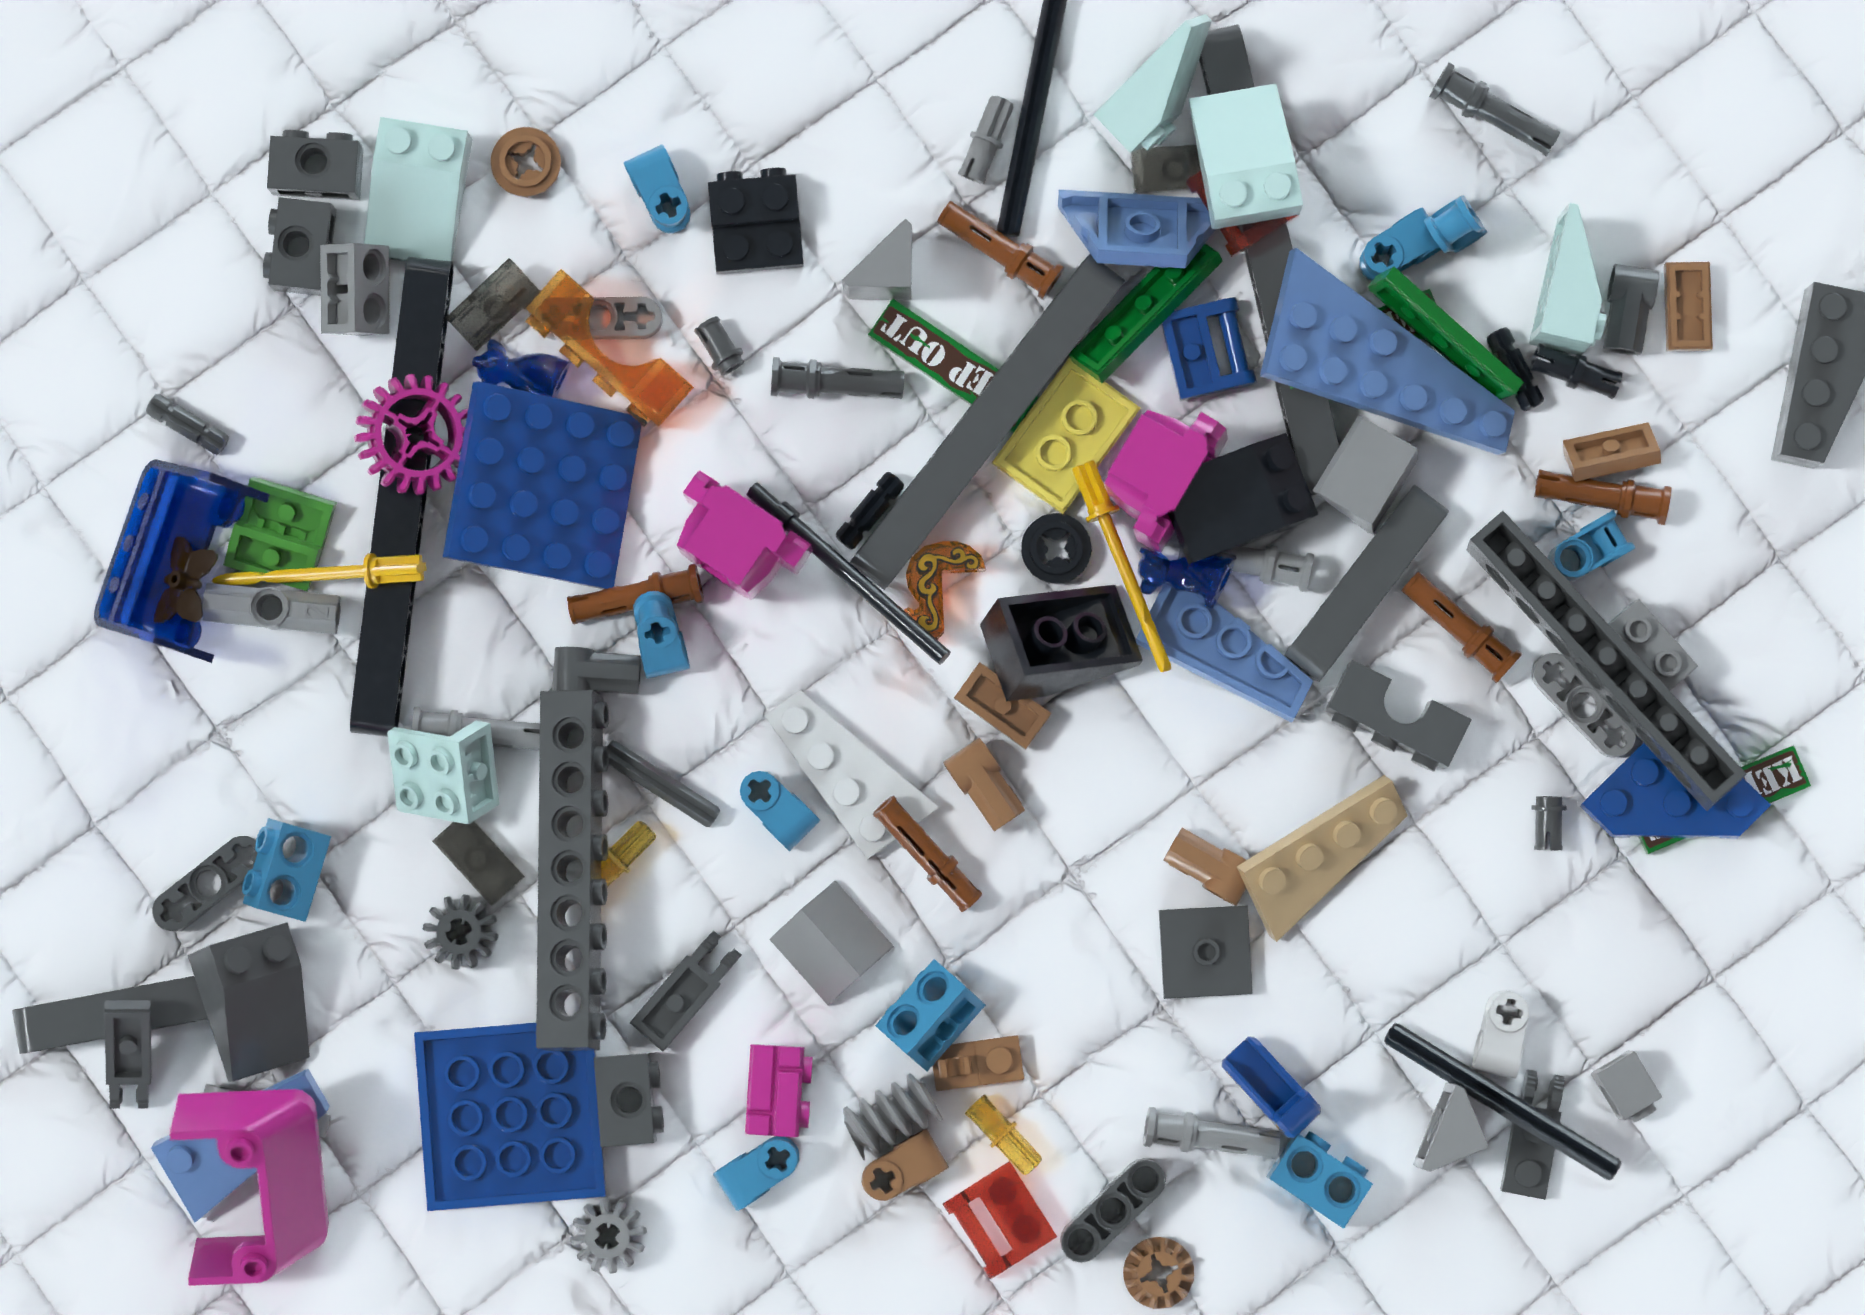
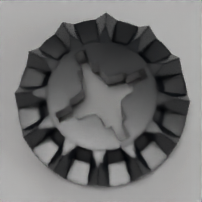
[1021,513,1092,584]

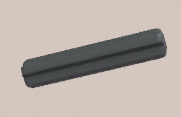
[607,740,720,827]

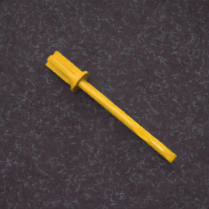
[1072,460,1172,673]
[212,553,426,589]

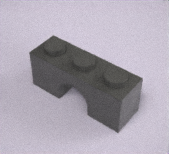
[1325,660,1472,772]

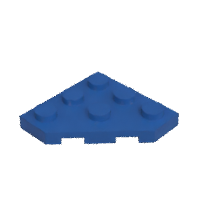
[1580,743,1771,839]

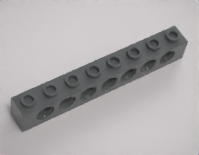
[1466,511,1747,811]
[536,690,609,1051]

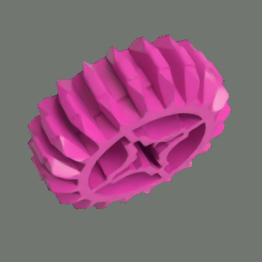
[354,374,468,495]

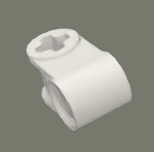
[1472,990,1529,1079]

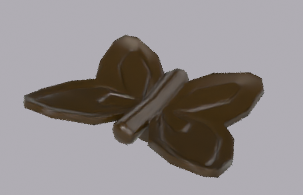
[154,536,218,623]

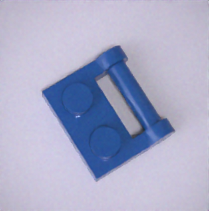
[1161,297,1257,401]

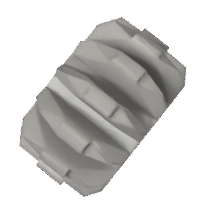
[570,1197,647,1274]

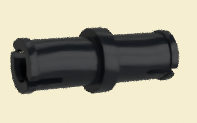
[1530,343,1623,399]

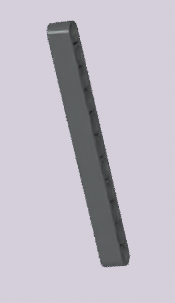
[1199,24,1339,496]

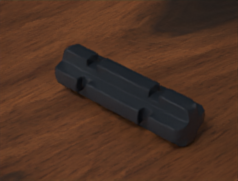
[1487,327,1544,411]
[836,471,904,550]

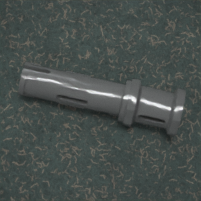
[1429,62,1560,156]
[770,357,904,399]

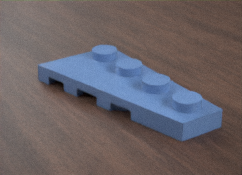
[1135,563,1313,723]
[151,1069,330,1223]

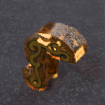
[904,541,986,640]

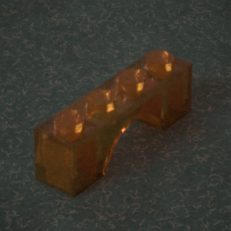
[523,269,694,427]

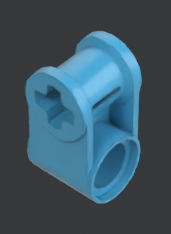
[623,144,691,234]
[1424,195,1488,254]
[1359,207,1441,281]
[1547,510,1636,582]
[633,591,690,679]
[740,771,821,852]
[713,1136,800,1211]

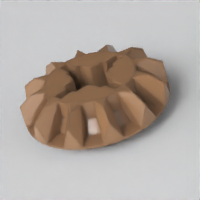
[491,127,562,198]
[1123,1237,1194,1309]

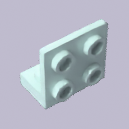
[387,720,500,824]

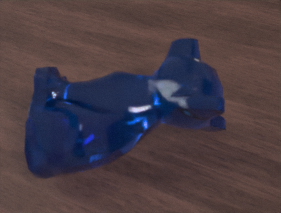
[472,339,571,398]
[1137,547,1234,608]

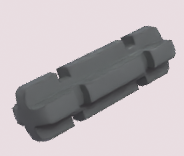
[146,394,229,455]

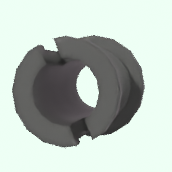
[694,316,744,375]
[1531,796,1567,851]

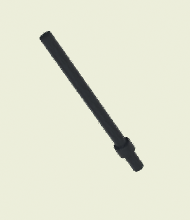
[746,482,951,665]

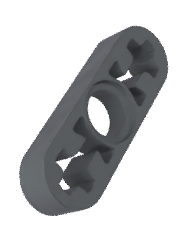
[152,836,258,931]

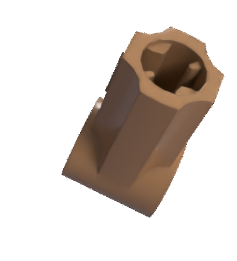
[943,738,1025,832]
[1163,827,1247,906]

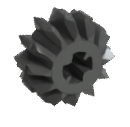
[422,894,499,970]

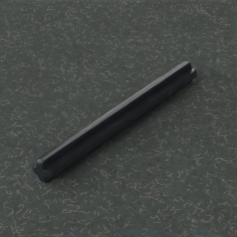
[997,0,1067,237]
[1384,1023,1622,1181]

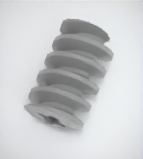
[843,1073,943,1161]

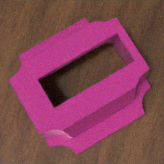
[1105,410,1228,553]
[676,470,813,600]

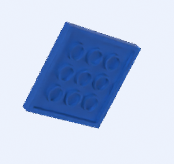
[442,381,643,589]
[414,1022,607,1211]

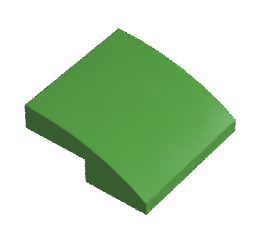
[223,476,337,591]

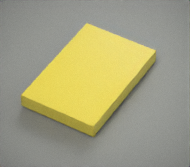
[992,357,1141,514]

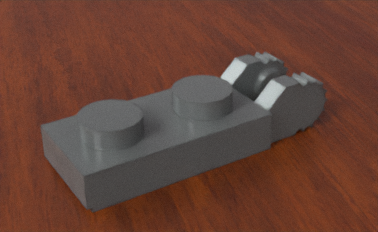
[629,930,742,1052]
[104,1000,152,1109]
[1500,1069,1565,1200]

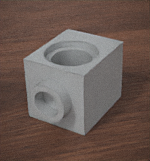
[1590,1050,1662,1123]

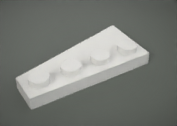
[764,690,939,860]

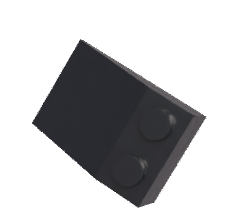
[1168,433,1319,565]
[980,585,1143,702]

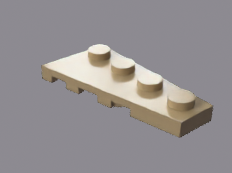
[1237,775,1408,942]

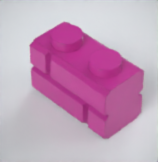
[745,1044,813,1137]

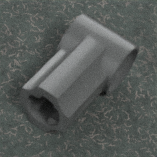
[1603,264,1659,355]
[552,646,641,695]

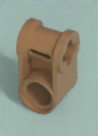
[861,1129,949,1201]

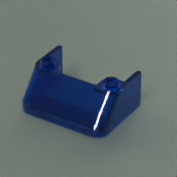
[94,459,270,663]

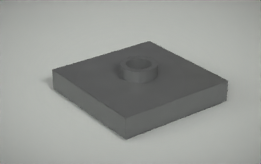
[1158,905,1253,999]

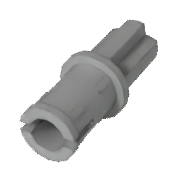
[958,96,1014,184]

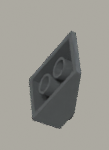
[188,922,310,1083]

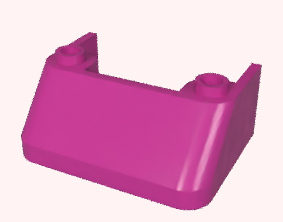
[169,1089,329,1286]

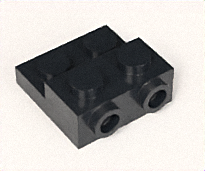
[708,167,804,274]

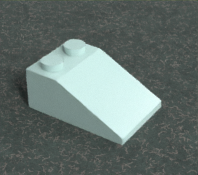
[1093,14,1212,153]
[1189,84,1303,230]
[364,116,473,262]
[1529,203,1606,355]

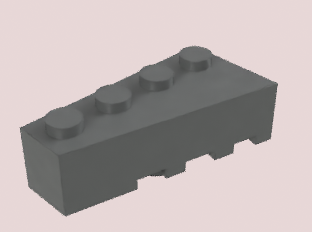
[1771,282,1865,469]

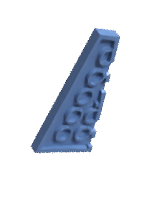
[1260,248,1515,455]

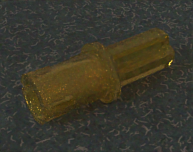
[601,821,656,888]
[964,1094,1042,1175]

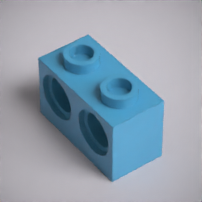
[242,818,332,922]
[875,959,986,1072]
[1266,1131,1373,1229]

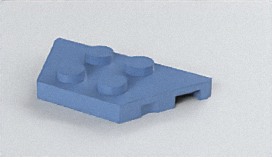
[1057,189,1216,268]

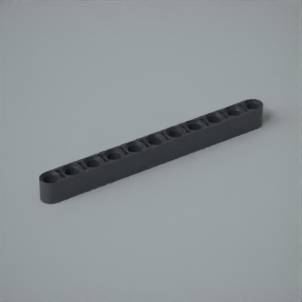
[350,257,454,737]

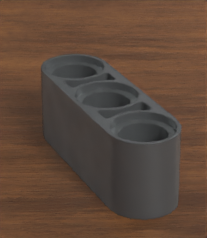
[1060,1158,1166,1263]

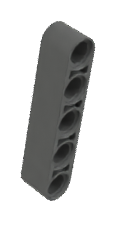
[1284,484,1449,682]
[12,976,208,1054]

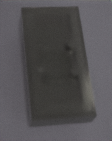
[1130,144,1204,194]
[445,258,541,352]
[432,821,526,907]

